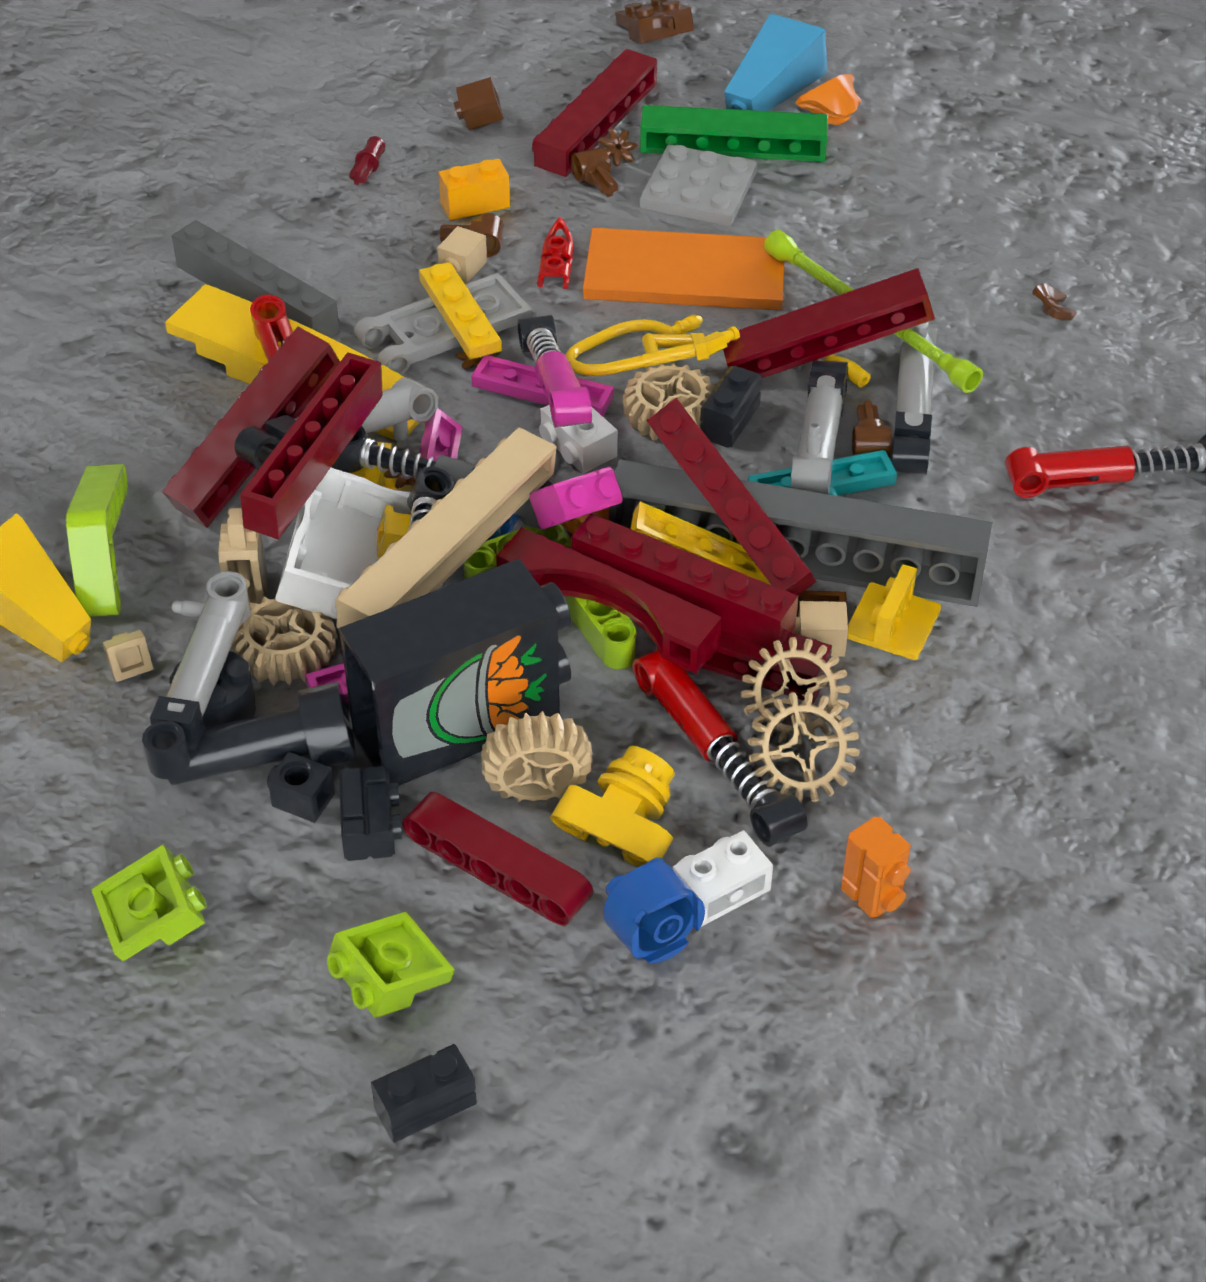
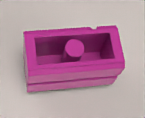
[529,467,623,529]

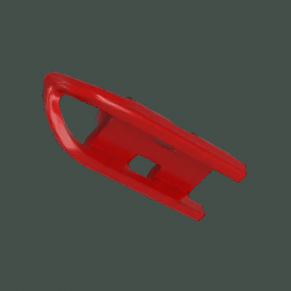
[537,217,574,289]

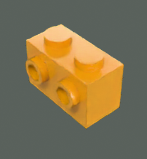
[438,158,510,221]

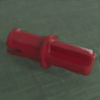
[349,136,386,186]

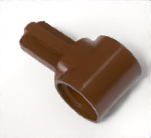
[571,147,618,197]
[440,213,504,257]
[852,400,892,458]

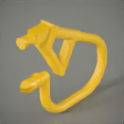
[565,314,740,376]

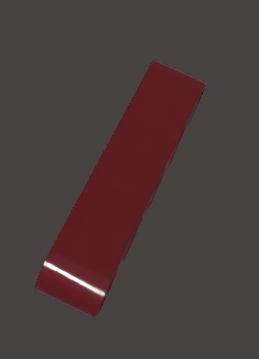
[402,792,594,926]

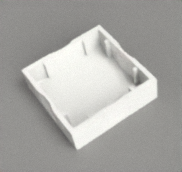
[275,468,443,619]

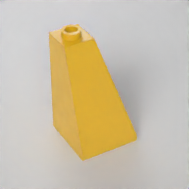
[0,513,91,663]

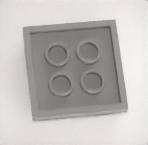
[640,144,758,227]

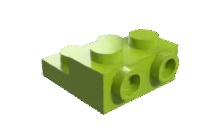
[91,844,207,962]
[327,912,455,1018]

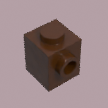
[454,77,504,130]

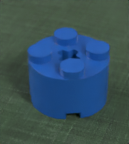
[603,858,705,964]

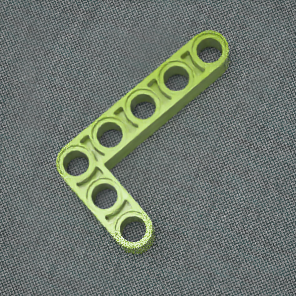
[66,464,128,617]
[463,524,636,670]

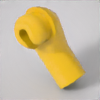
[823,354,871,388]

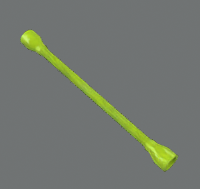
[764,230,983,393]

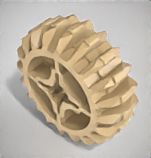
[623,363,715,441]
[231,596,337,687]
[741,637,850,746]
[748,692,860,802]
[481,711,592,802]

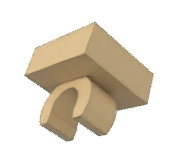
[103,630,154,682]

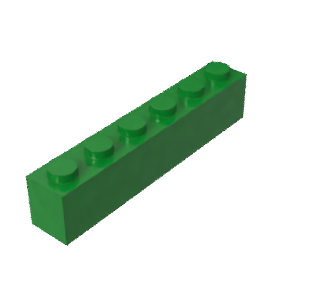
[640,105,828,162]

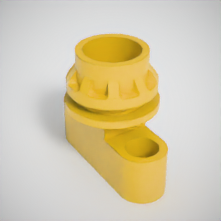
[550,746,675,867]

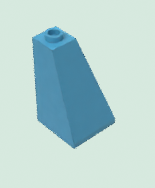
[724,13,828,111]

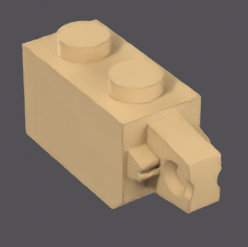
[218,508,268,604]

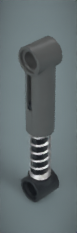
[332,426,556,529]

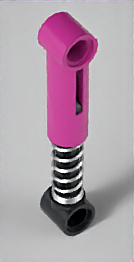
[517,315,592,428]

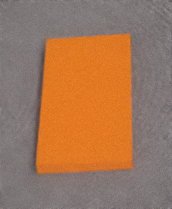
[583,227,785,311]

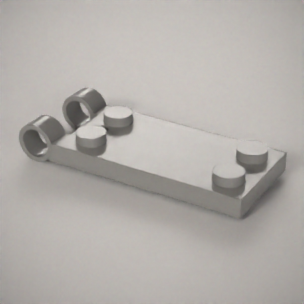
[354,273,532,375]

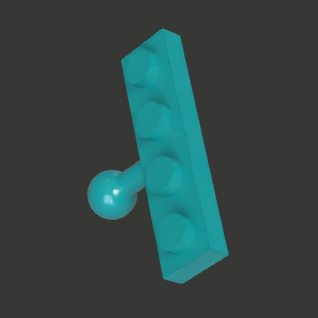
[748,450,897,496]

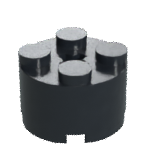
[169,651,256,728]

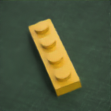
[419,262,502,360]
[631,501,771,585]

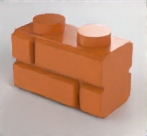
[841,816,911,918]

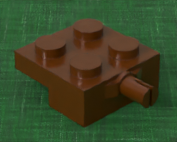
[615,0,694,44]

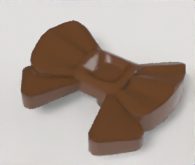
[1032,284,1077,320]

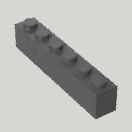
[172,220,340,338]

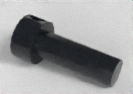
[168,681,357,785]

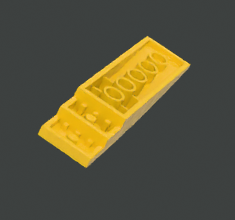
[165,284,420,440]

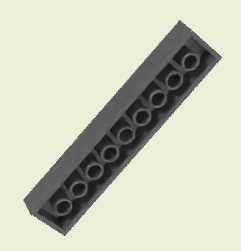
[609,459,993,607]

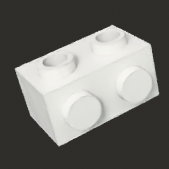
[539,405,618,474]
[673,830,773,927]

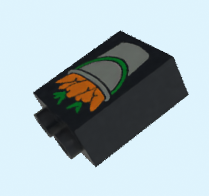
[339,559,571,787]

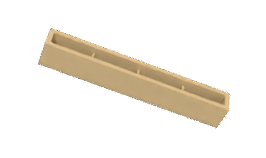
[335,427,557,629]

